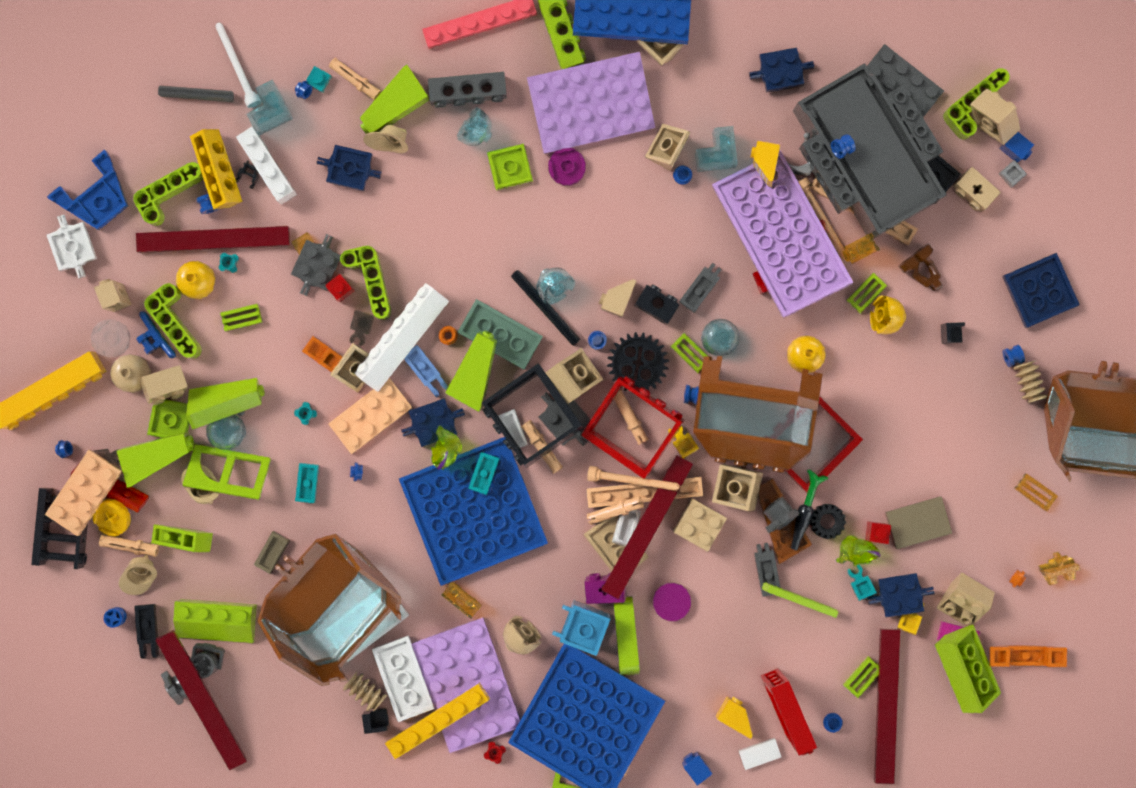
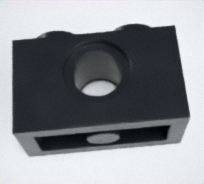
[634,284,680,326]

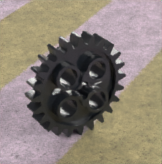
[607,332,669,394]

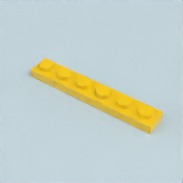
[385,683,490,759]

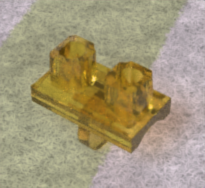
[842,233,880,264]
[1038,552,1080,585]

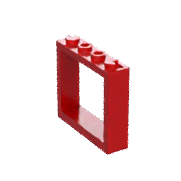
[581,376,685,479]
[762,397,863,494]
[760,668,817,756]

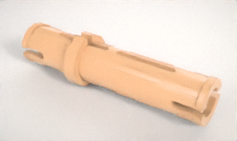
[329,57,381,100]
[614,389,649,445]
[521,420,563,474]
[587,496,644,525]
[99,534,159,557]

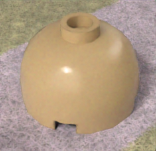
[110,354,152,393]
[503,615,541,655]

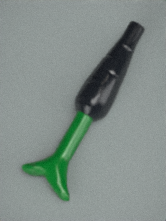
[790,469,829,550]

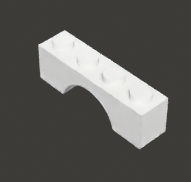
[236,127,297,205]

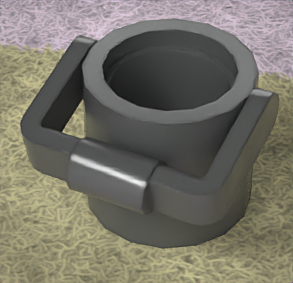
[763,496,799,533]
[191,643,225,679]
[161,671,187,705]

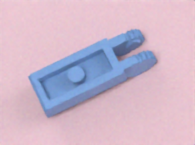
[404,345,449,398]

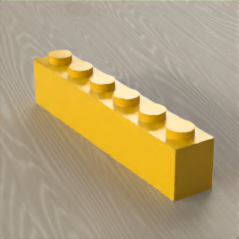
[0,351,107,431]

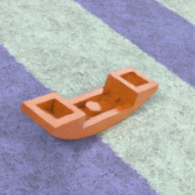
[989,645,1067,667]

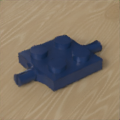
[749,48,814,93]
[317,145,382,191]
[401,398,465,447]
[867,573,935,618]

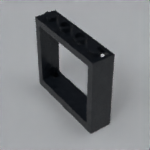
[482,363,584,468]

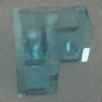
[247,80,294,135]
[695,126,738,172]

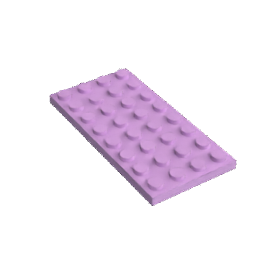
[712,150,853,318]

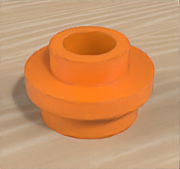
[439,326,458,345]
[1009,569,1026,588]

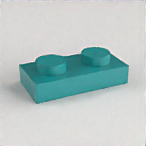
[468,452,500,495]
[295,463,319,503]

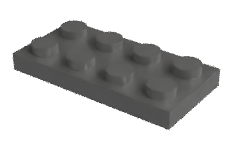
[867,44,944,117]

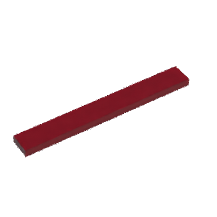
[136,226,290,253]
[602,455,693,600]
[874,628,901,784]
[156,630,247,771]

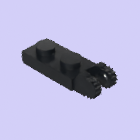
[134,604,159,659]

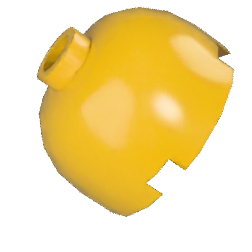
[175,261,216,299]
[870,295,906,335]
[787,335,826,373]

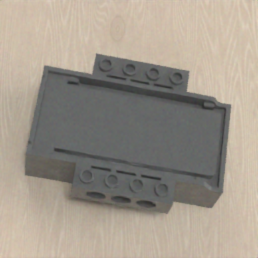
[793,63,946,241]

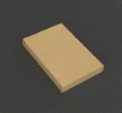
[584,516,649,571]

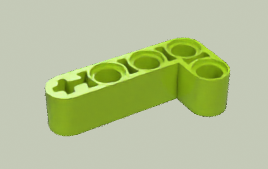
[943,68,1010,140]
[133,162,204,226]
[340,246,391,320]
[144,283,202,359]
[613,596,640,676]

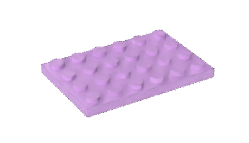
[527,52,655,154]
[412,617,520,753]

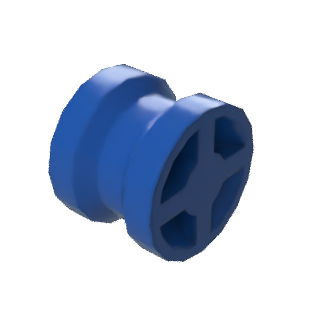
[831,134,856,159]
[196,194,219,214]
[1002,345,1025,367]
[683,385,699,405]
[103,607,127,628]

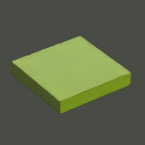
[487,144,533,190]
[147,399,190,438]

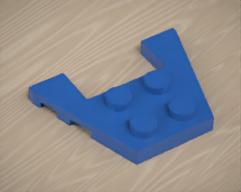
[47,149,128,230]

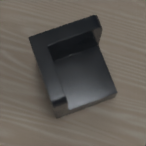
[941,322,965,344]
[362,708,390,734]

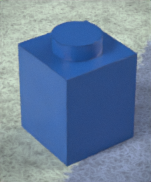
[999,132,1034,163]
[682,752,712,786]

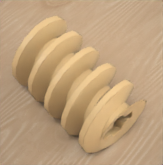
[1013,360,1047,403]
[343,672,387,712]

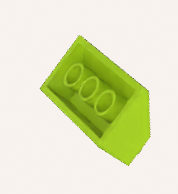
[173,599,257,643]
[935,625,1001,713]

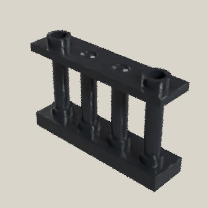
[31,487,88,569]

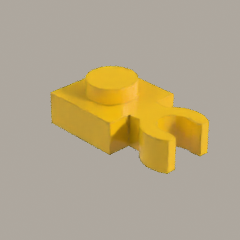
[668,426,699,459]
[897,603,924,635]

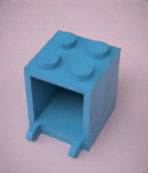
[552,600,611,656]

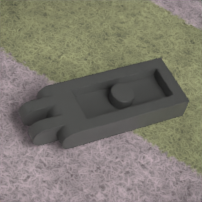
[679,263,722,313]
[754,542,781,597]

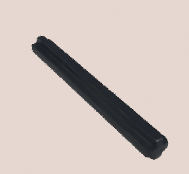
[511,270,580,346]

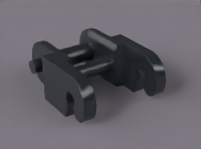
[235,160,259,189]

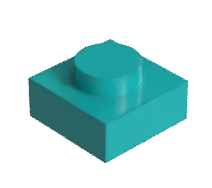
[306,66,332,93]

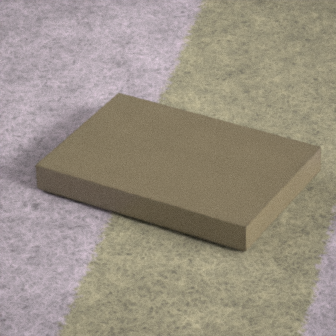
[885,496,952,549]

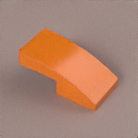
[302,335,343,372]

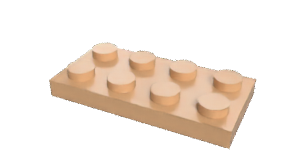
[329,377,413,454]
[45,450,122,536]

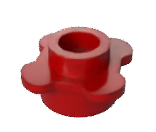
[484,741,506,764]

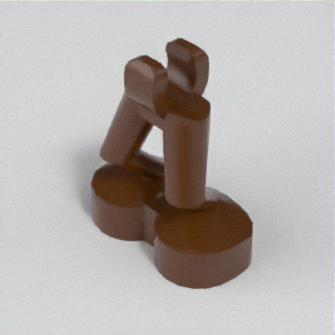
[898,244,943,291]

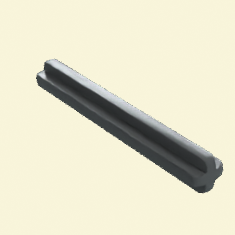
[158,85,234,102]

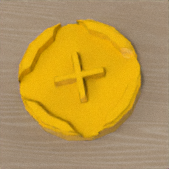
[92,499,131,537]

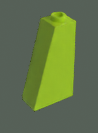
[360,64,429,134]
[445,330,497,412]
[186,378,265,429]
[117,431,194,488]

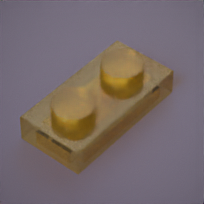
[441,581,482,619]

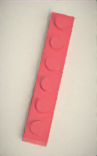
[422,0,537,49]

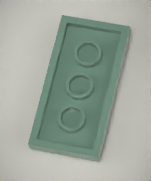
[458,299,543,370]

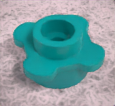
[218,253,239,273]
[294,402,317,425]

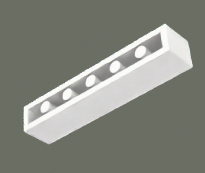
[354,283,449,392]

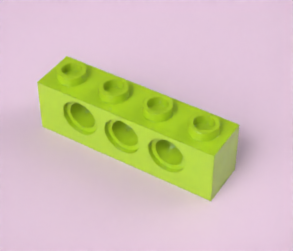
[538,0,586,69]

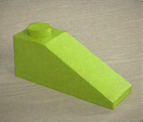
[151,524,213,552]

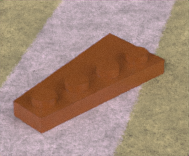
[758,478,812,564]

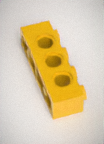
[190,129,243,209]

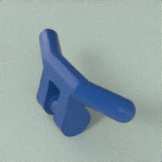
[136,311,176,359]

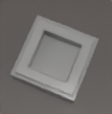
[999,160,1027,188]

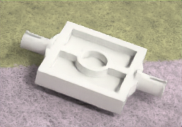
[47,215,97,279]

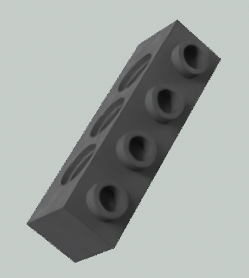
[428,72,507,108]

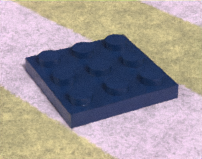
[1002,253,1080,328]

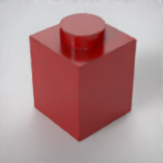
[325,274,355,303]
[865,521,891,544]

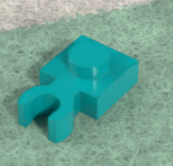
[847,565,877,601]

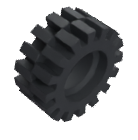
[809,504,846,539]

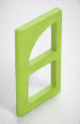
[182,444,271,500]

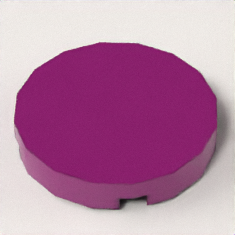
[548,148,586,186]
[653,583,691,621]

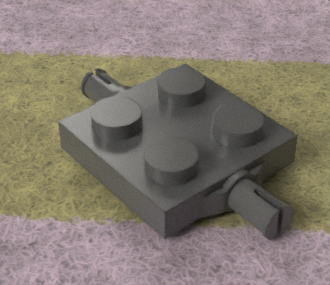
[291,234,341,296]
[538,392,591,446]

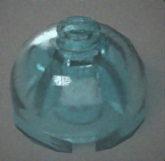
[457,107,492,147]
[536,267,575,305]
[701,318,739,356]
[206,414,246,450]

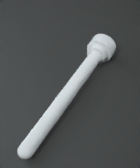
[215,23,261,108]

